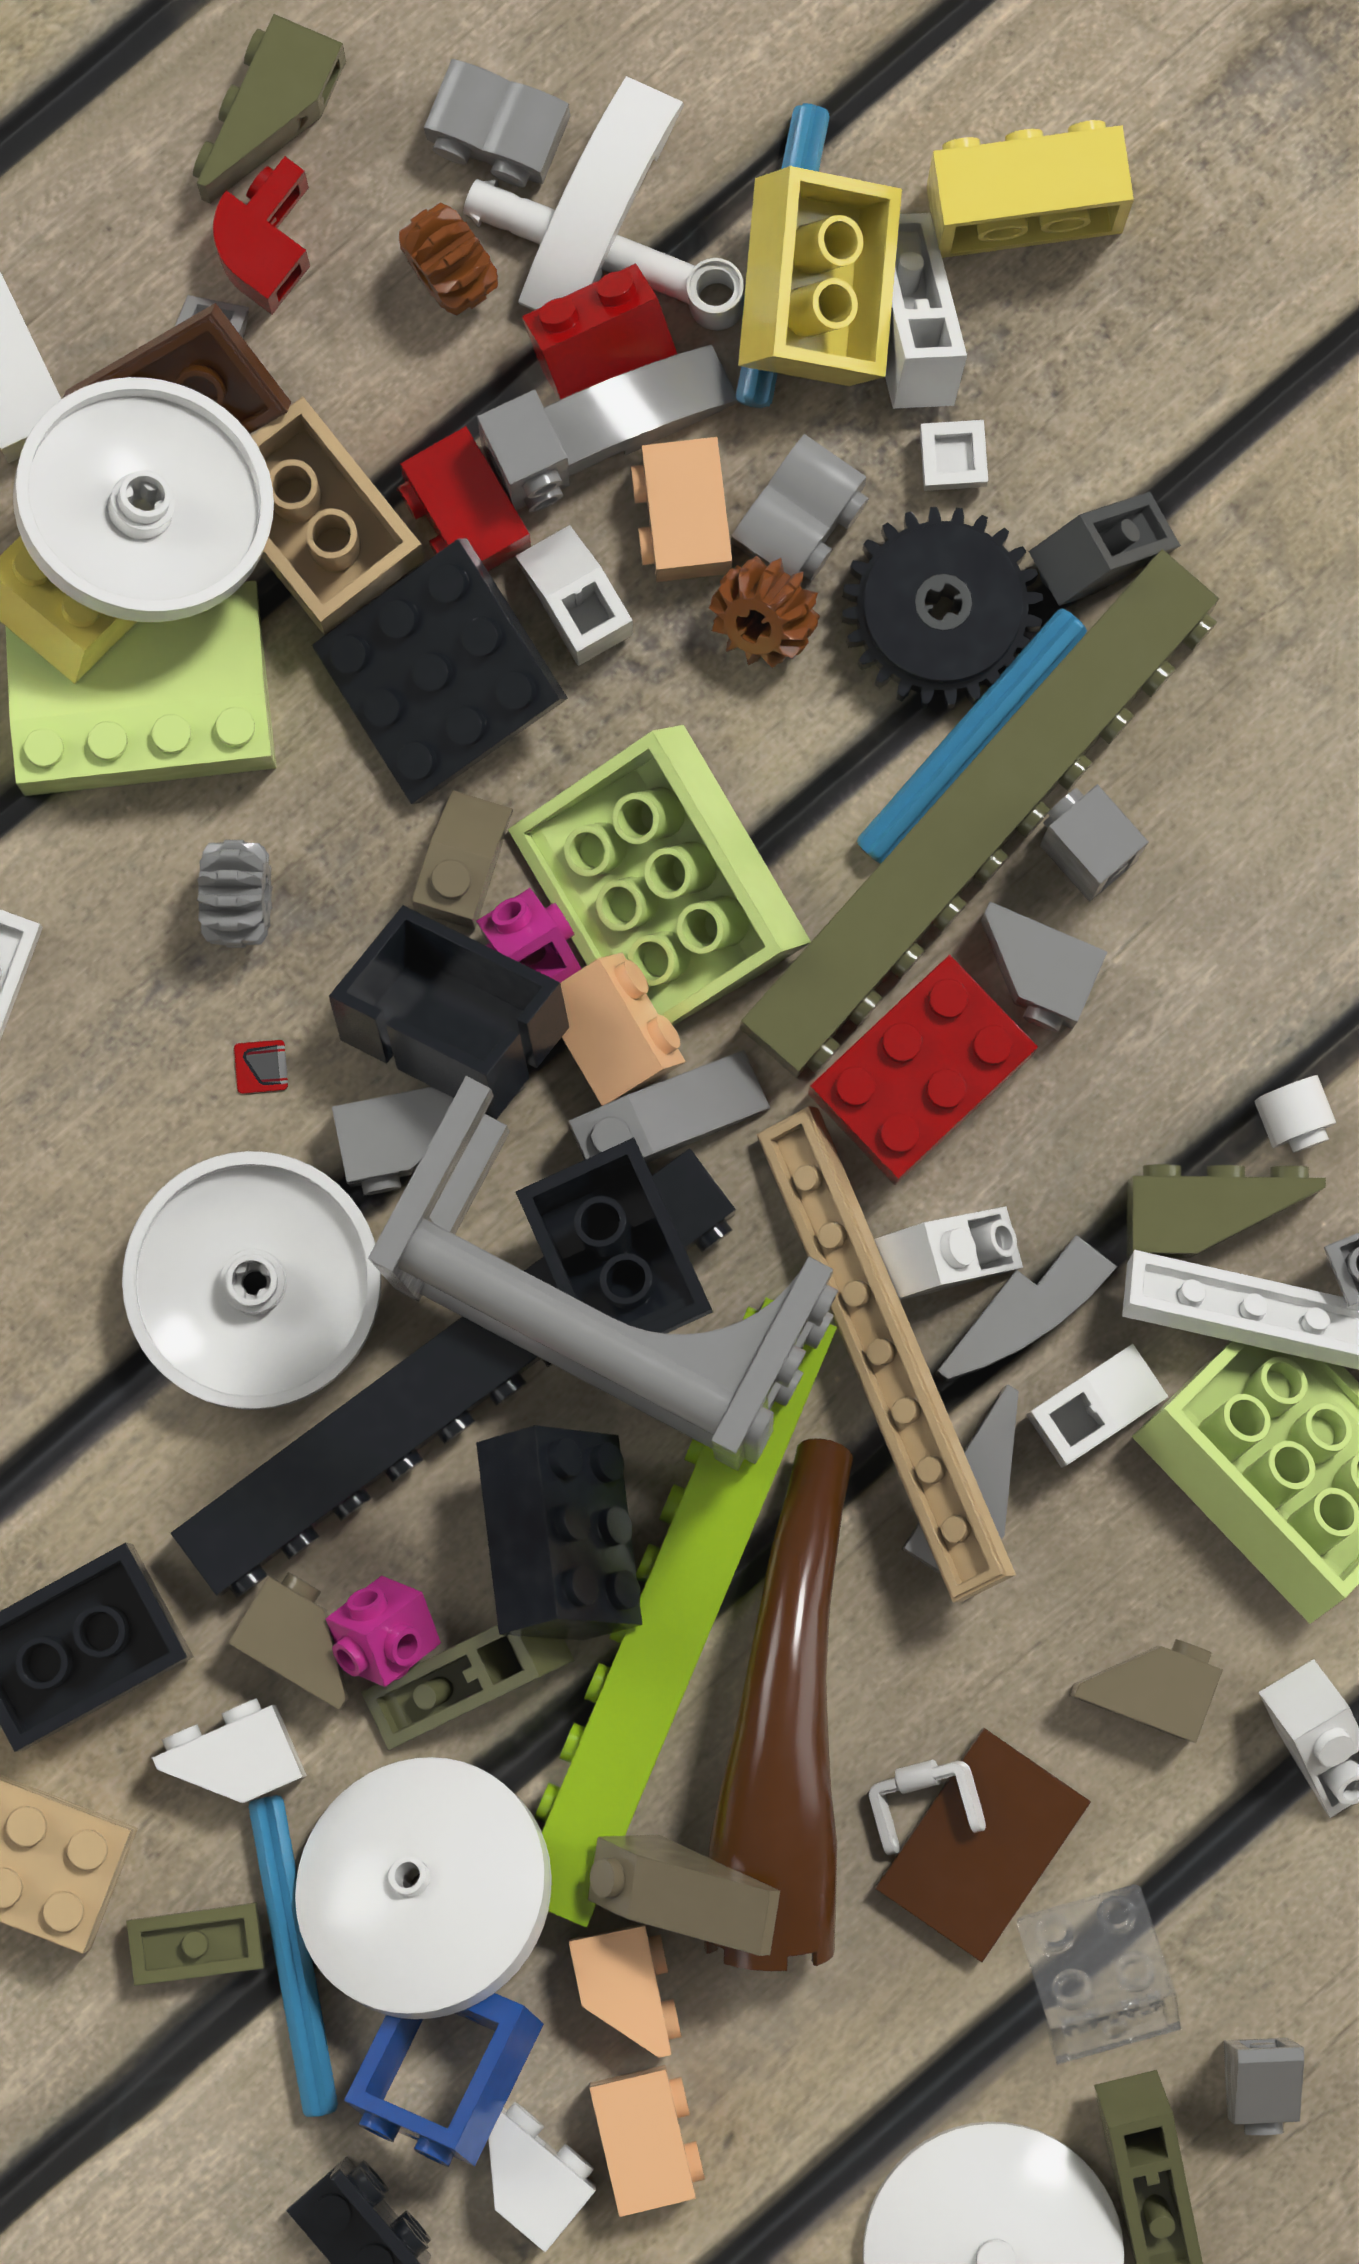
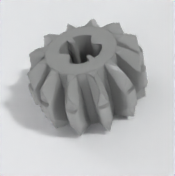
[197,840,273,948]

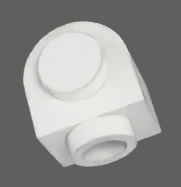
[1254,1075,1336,1153]

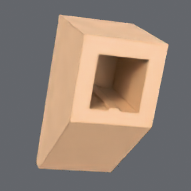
[569,1923,681,2058]

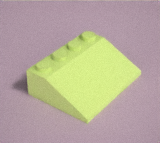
[5,580,276,796]
[508,725,811,1026]
[1131,1341,1359,1624]

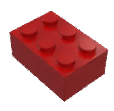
[808,954,1038,1185]

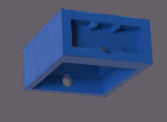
[344,1993,544,2167]

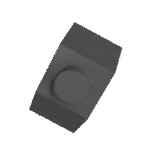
[1028,492,1181,606]

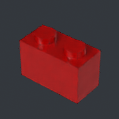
[522,263,677,400]
[397,426,531,571]

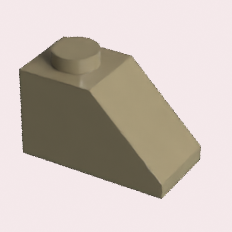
[412,790,513,930]
[228,1572,349,1710]
[1069,1639,1223,1743]

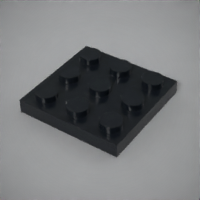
[311,538,568,804]

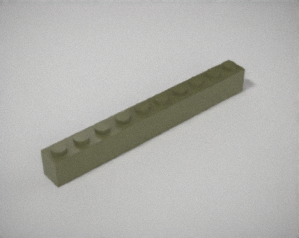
[740,549,1220,1078]

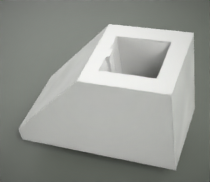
[515,525,633,666]
[874,1206,1023,1300]
[1026,1344,1168,1468]
[1259,1659,1359,1818]
[152,1698,307,1803]
[489,2102,596,2252]

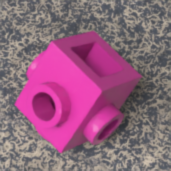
[476,888,582,983]
[325,1575,441,1687]

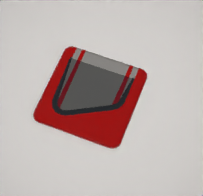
[234,1040,288,1094]

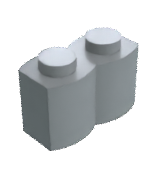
[424,59,571,187]
[731,434,869,581]

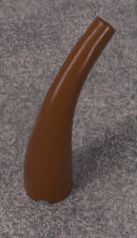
[704,1438,853,1971]

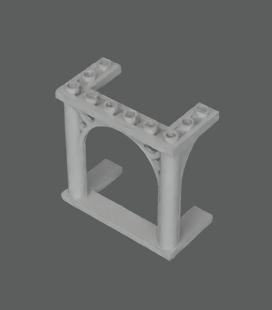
[368,1076,839,1471]

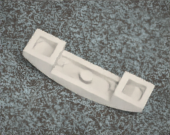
[518,76,684,311]

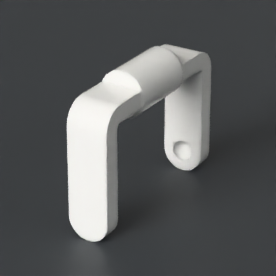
[869,1759,986,1856]

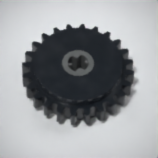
[841,507,1043,710]

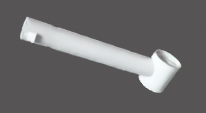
[463,179,745,331]

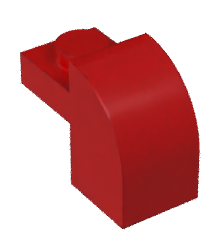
[213,156,310,315]

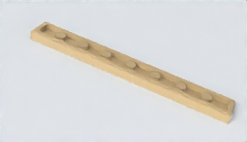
[756,1106,1016,1602]

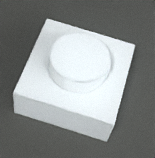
[920,420,988,491]

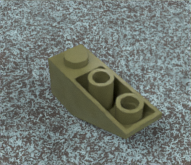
[193,14,346,204]
[1127,1164,1326,1258]

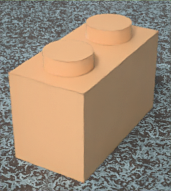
[631,437,732,582]
[560,953,686,1106]
[589,2065,705,2217]

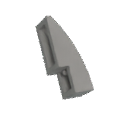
[544,344,739,476]
[935,1235,1117,1382]

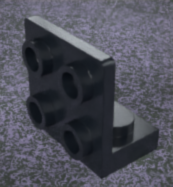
[286,2156,431,2264]

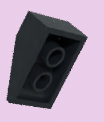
[515,1137,713,1334]

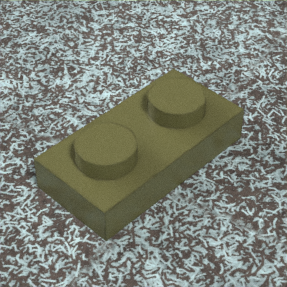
[126,1902,265,1986]

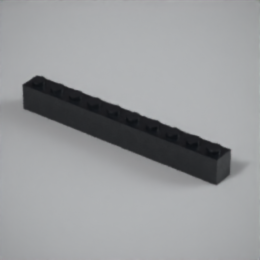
[171,1148,736,1598]

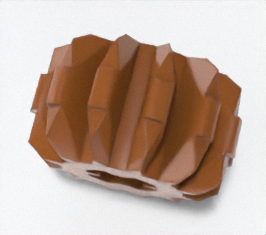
[399,203,498,316]
[709,556,820,668]

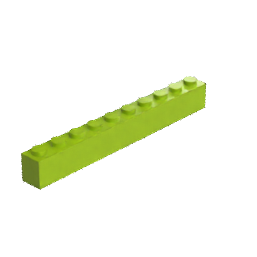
[534,1297,837,1928]

